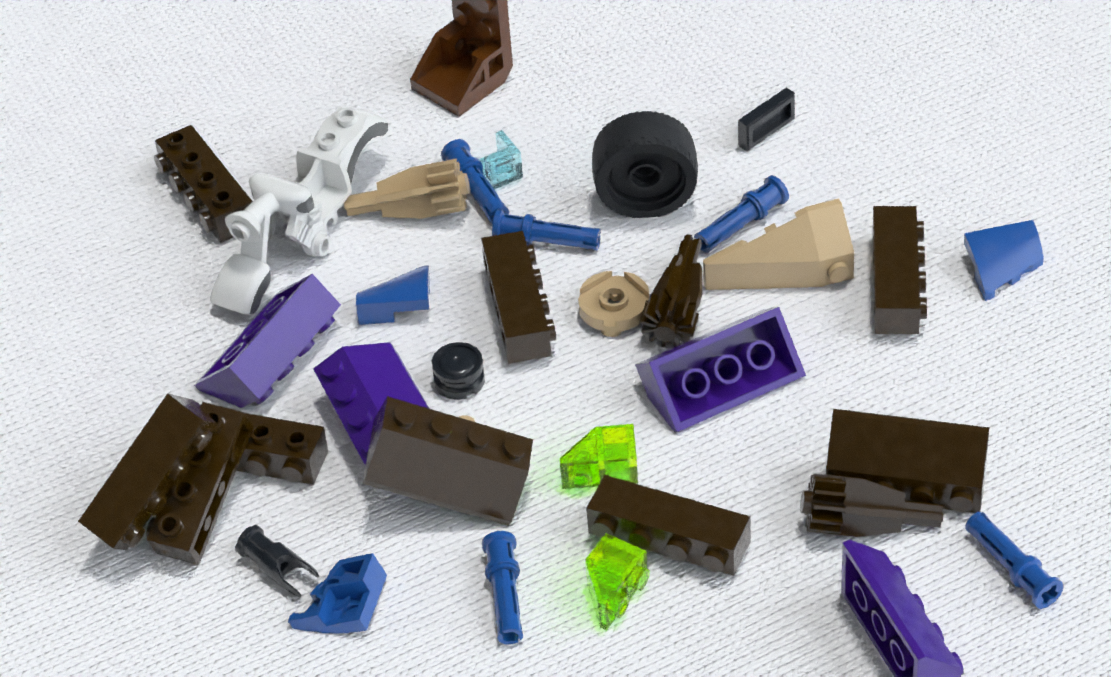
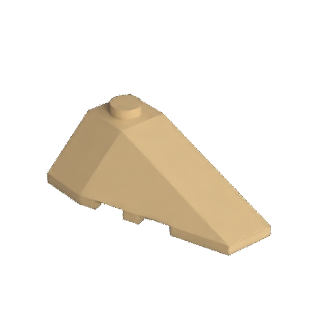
[703,198,854,290]

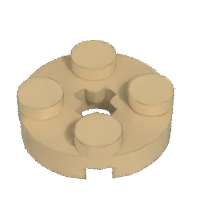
[578,271,649,337]

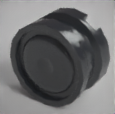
[431,342,485,400]

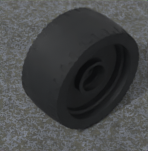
[592,111,698,218]

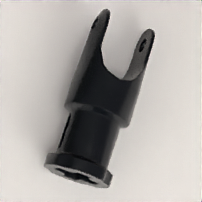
[235,525,319,598]

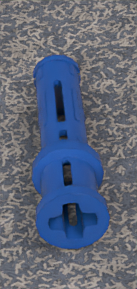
[440,139,509,224]
[694,175,789,253]
[492,209,601,251]
[965,512,1064,609]
[481,531,523,644]

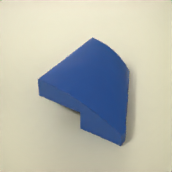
[964,220,1044,301]
[356,265,430,325]
[288,553,387,634]

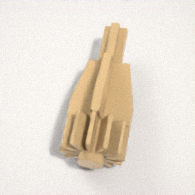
[344,159,470,219]

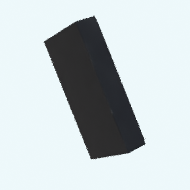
[738,87,795,151]

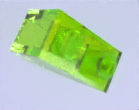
[559,424,638,489]
[585,533,650,630]

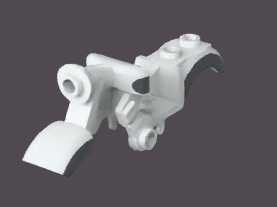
[210,107,388,314]

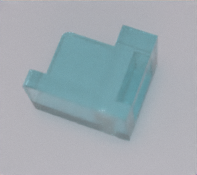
[479,130,523,190]

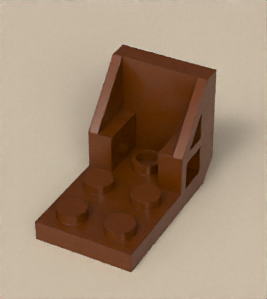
[410,0,513,117]

